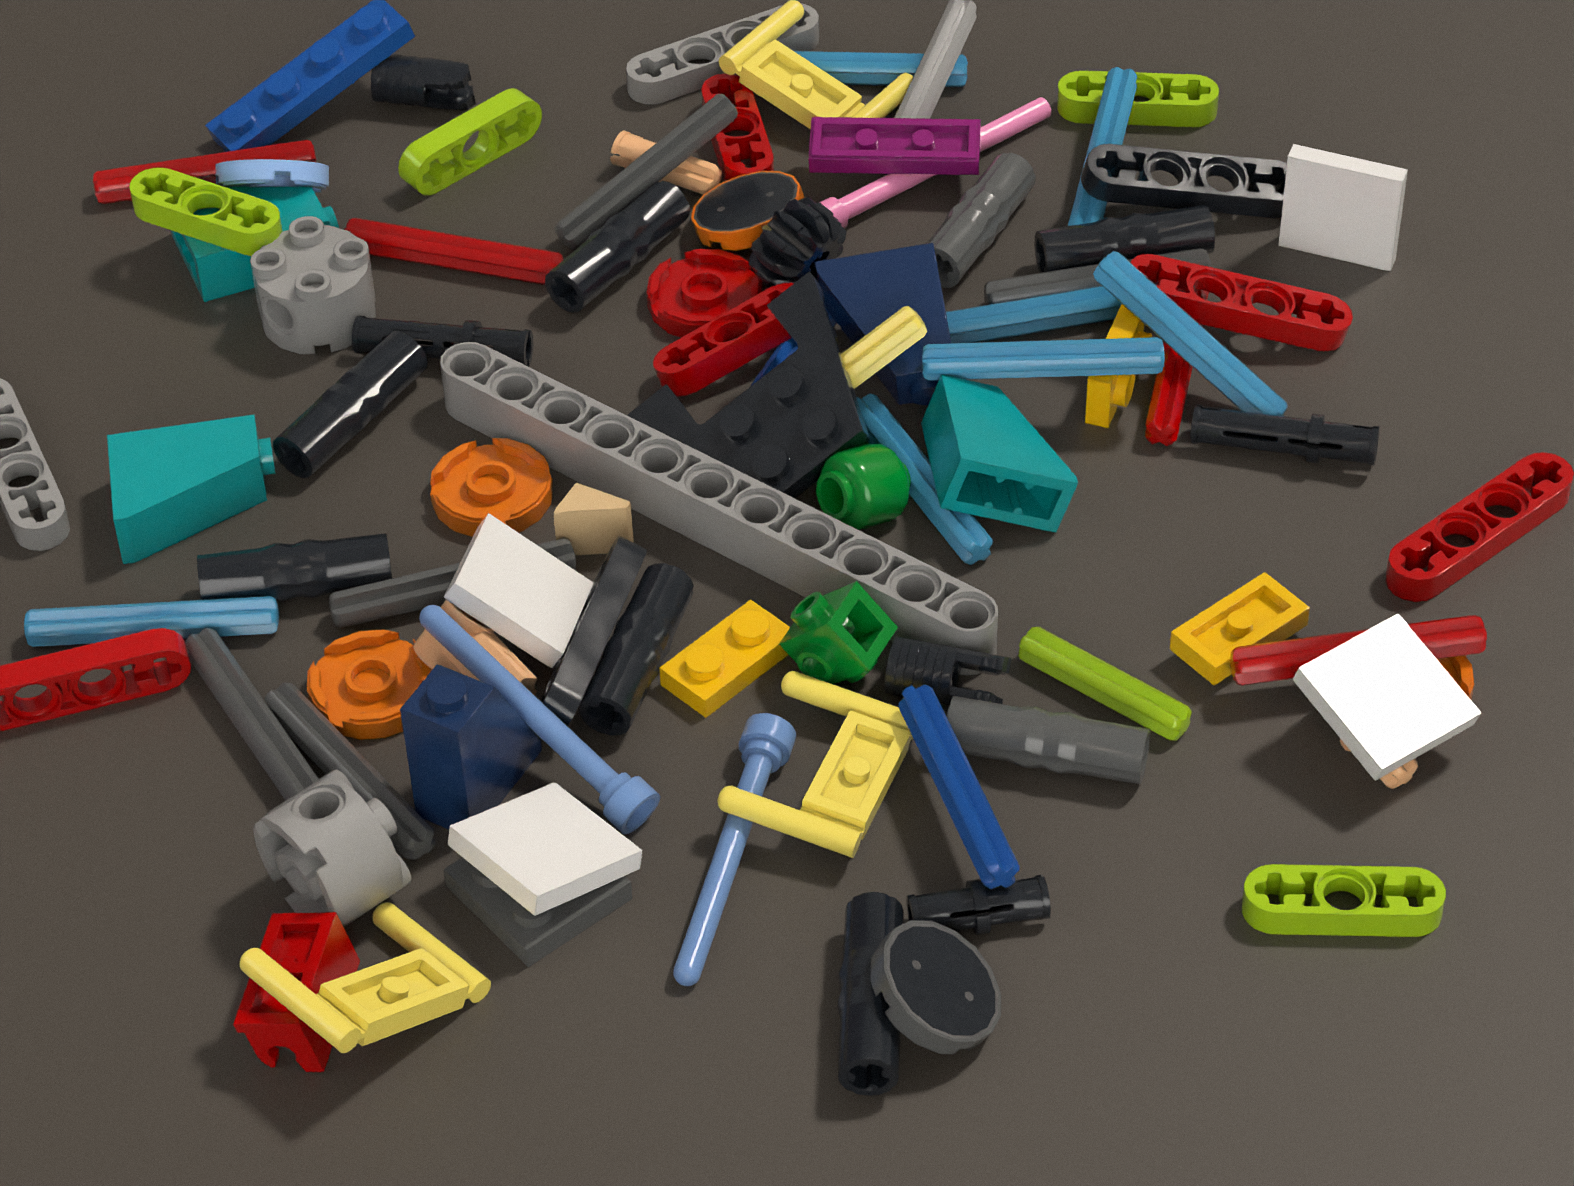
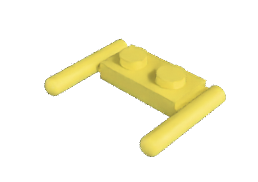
[719,0,913,129]
[717,671,913,858]
[239,902,491,1053]

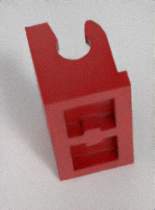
[233,912,360,1072]

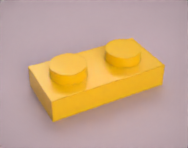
[1085,304,1152,428]
[1170,572,1310,686]
[659,599,790,718]

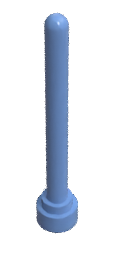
[419,605,660,834]
[673,713,796,986]

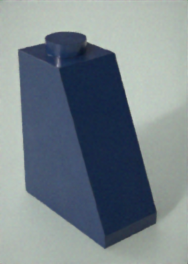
[815,243,952,405]
[400,664,542,829]

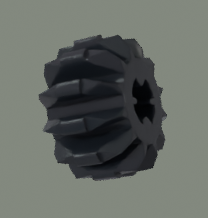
[748,197,847,288]

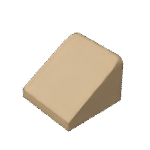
[554,483,634,555]

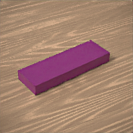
[808,117,981,175]

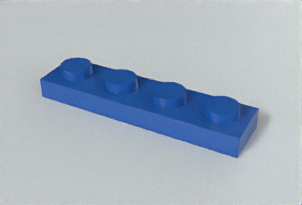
[205,0,415,152]

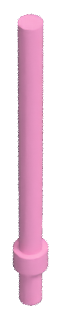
[820,97,1051,228]

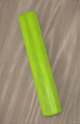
[1018,627,1192,741]

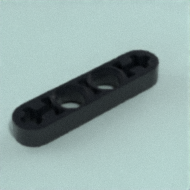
[1081,144,1287,218]
[540,536,647,727]

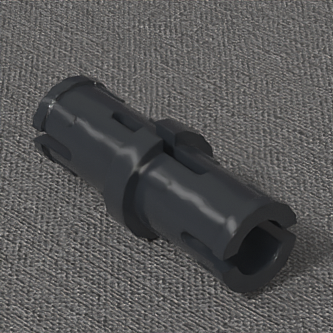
[906,874,1051,935]

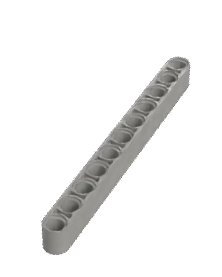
[440,342,998,675]

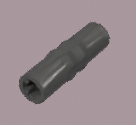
[926,153,1036,288]
[947,696,1151,784]

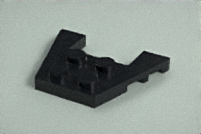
[627,272,870,498]

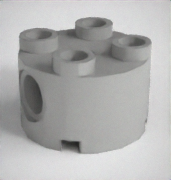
[250,216,376,354]
[253,769,412,927]

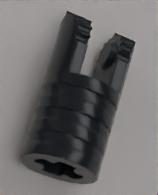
[371,54,476,110]
[885,637,1012,705]

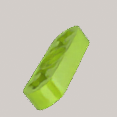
[1057,71,1219,127]
[398,88,542,195]
[129,168,283,256]
[1242,864,1446,937]

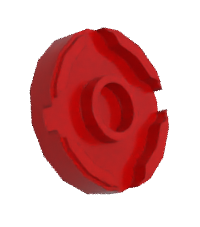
[647,249,763,337]

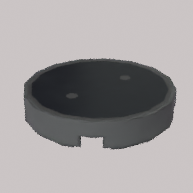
[870,920,1001,1054]

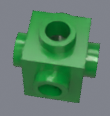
[779,581,898,685]

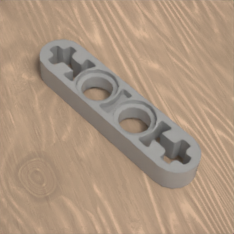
[626,3,819,104]
[0,378,70,551]

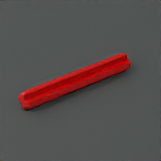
[93,140,317,204]
[344,218,563,285]
[1144,288,1209,446]
[1230,615,1487,686]

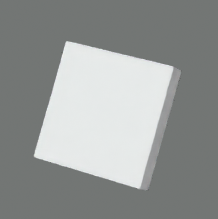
[1278,144,1408,272]
[444,513,593,668]
[1293,614,1481,781]
[448,782,642,916]

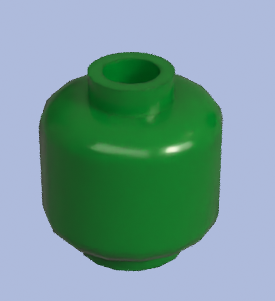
[816,444,911,530]

